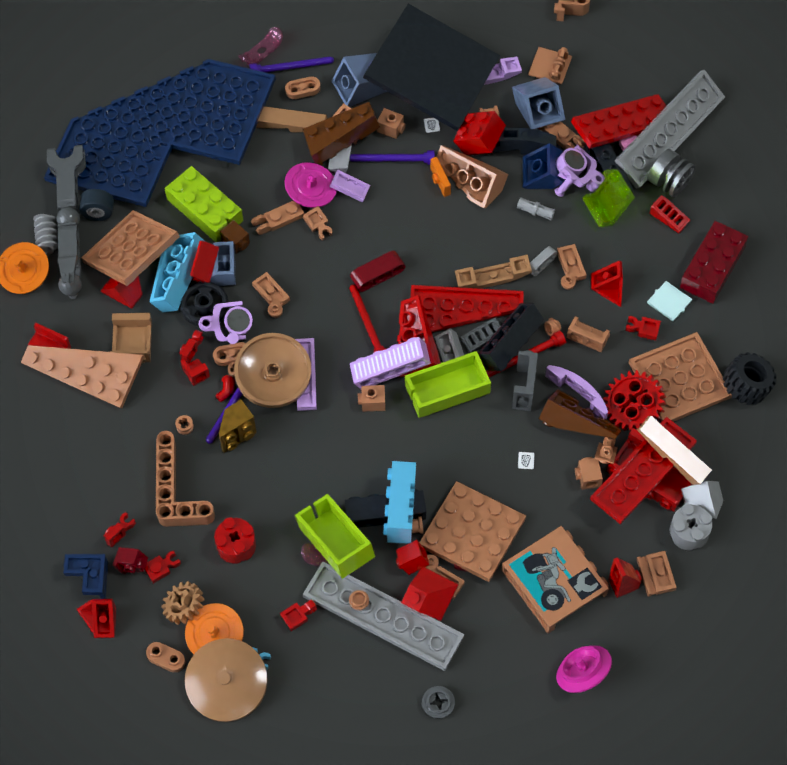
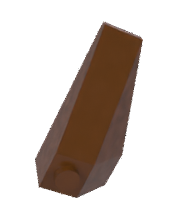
[539,389,621,439]

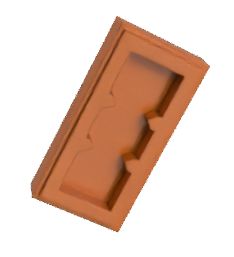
[430,157,451,197]

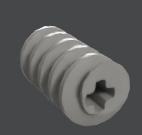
[33,214,58,255]

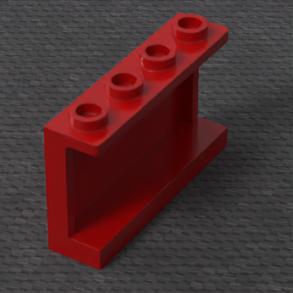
[607,428,692,511]

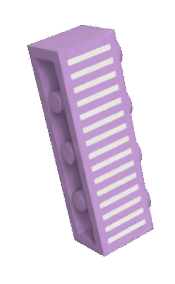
[350,337,431,389]

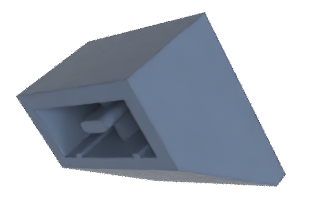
[198,241,236,286]

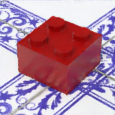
[453,111,506,155]

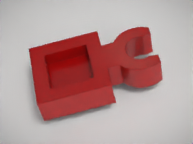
[625,316,661,341]
[180,330,204,364]
[144,551,181,584]

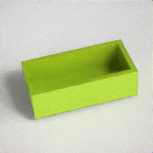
[165,166,243,242]
[405,351,491,418]
[295,494,375,579]

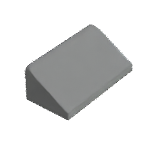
[328,143,352,173]
[434,329,464,362]

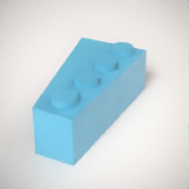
[150,232,206,313]
[383,461,416,544]

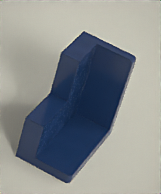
[63,554,108,599]

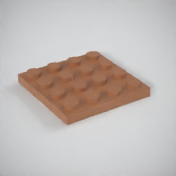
[81,210,180,286]
[629,332,732,422]
[419,481,526,582]

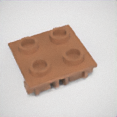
[528,47,572,85]

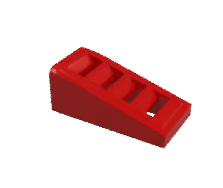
[650,195,690,233]

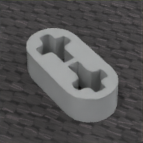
[530,246,557,276]

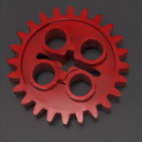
[603,370,666,431]

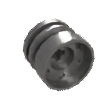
[647,148,696,197]

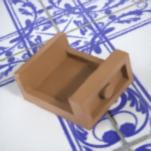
[110,313,152,364]

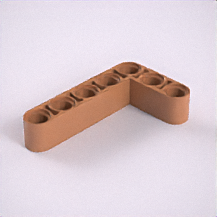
[156,431,215,527]

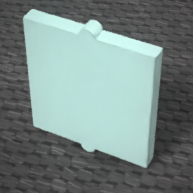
[647,281,692,322]

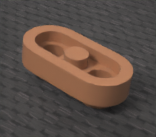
[285,77,320,99]
[213,342,246,366]
[146,642,185,672]

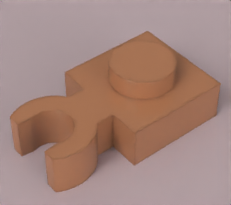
[303,206,333,241]

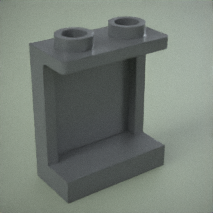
[512,350,538,411]

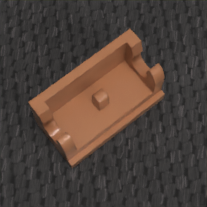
[567,316,610,352]

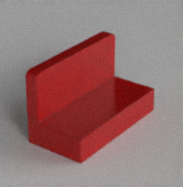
[190,241,219,283]
[28,323,71,349]

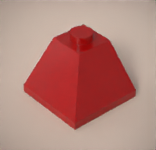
[401,566,459,621]

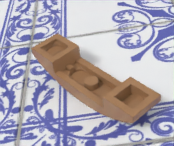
[455,255,532,288]

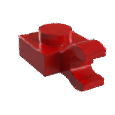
[104,512,136,548]
[280,599,317,632]

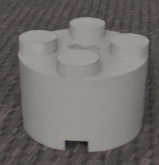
[669,504,712,551]

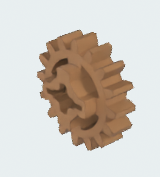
[161,581,204,625]

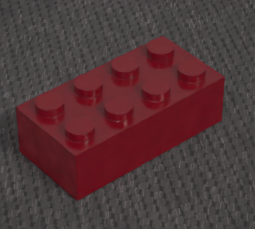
[680,221,749,304]

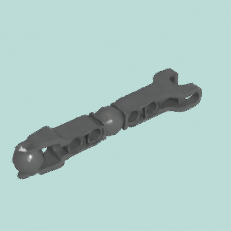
[47,145,86,299]

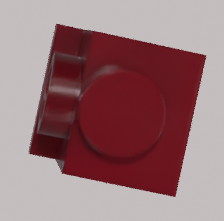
[112,547,148,574]

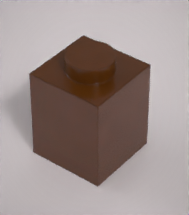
[220,220,250,254]

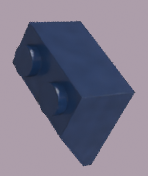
[523,143,565,189]

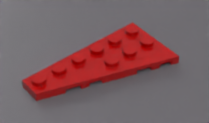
[410,285,524,332]

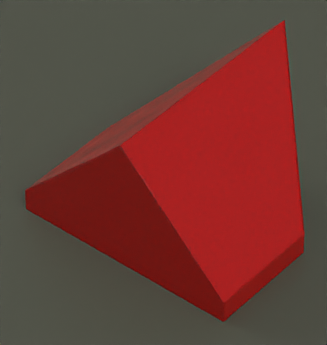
[591,260,623,307]
[101,275,142,309]
[77,599,116,638]

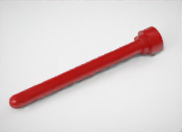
[349,284,387,353]
[486,330,566,378]

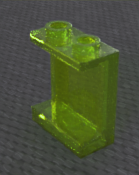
[582,169,635,227]

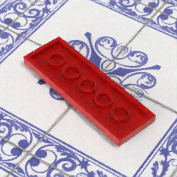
[571,94,667,149]
[590,417,697,525]

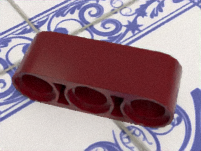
[350,250,406,292]

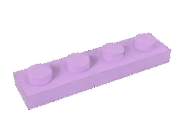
[295,338,317,411]

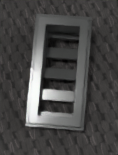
[461,318,501,353]

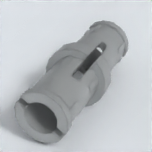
[517,197,555,220]

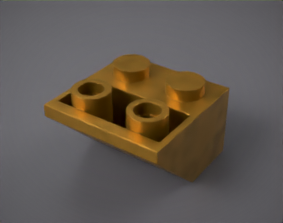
[219,400,257,453]

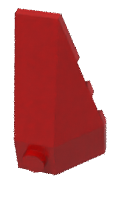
[397,295,441,376]

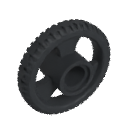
[180,282,229,327]

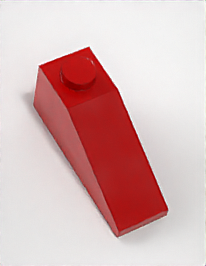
[608,557,642,598]

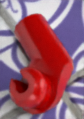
[215,375,235,402]

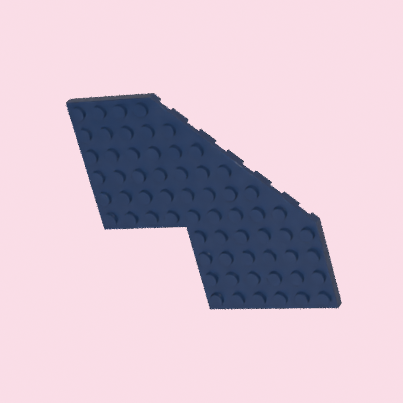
[44,59,276,207]

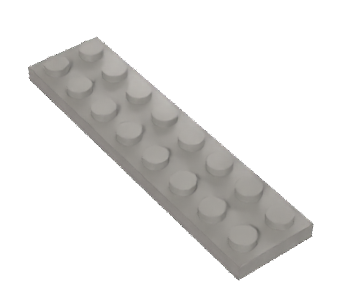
[614,70,725,189]
[303,561,464,671]

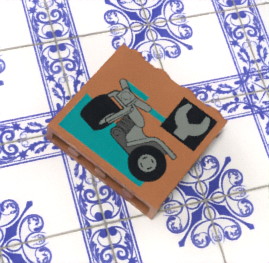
[502,526,609,633]

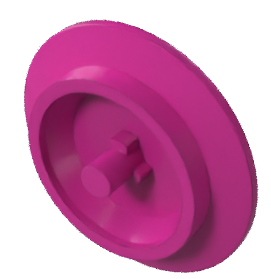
[285,163,337,208]
[556,645,612,693]

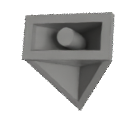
[681,481,723,519]

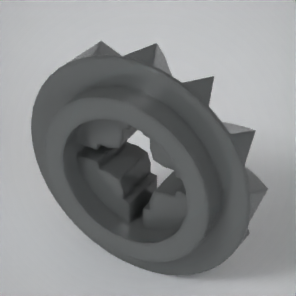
[422,686,455,719]

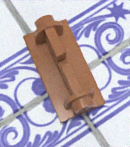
[594,437,618,464]

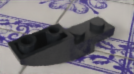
[492,128,557,155]

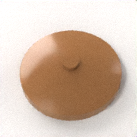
[234,333,311,408]
[185,638,268,722]

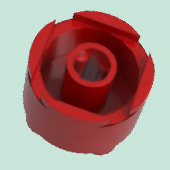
[214,517,256,564]

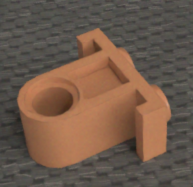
[554,0,590,21]

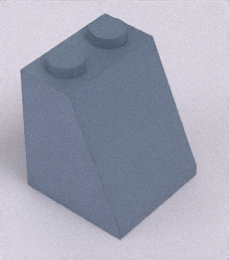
[332,53,387,107]
[512,77,565,129]

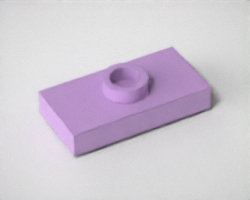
[330,170,370,202]

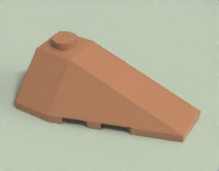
[437,145,508,208]

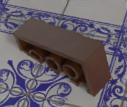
[303,102,380,166]

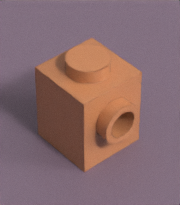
[377,108,406,139]
[358,385,385,412]
[575,457,603,490]

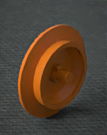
[0,242,49,294]
[185,603,244,654]

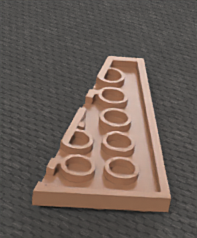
[21,345,145,408]

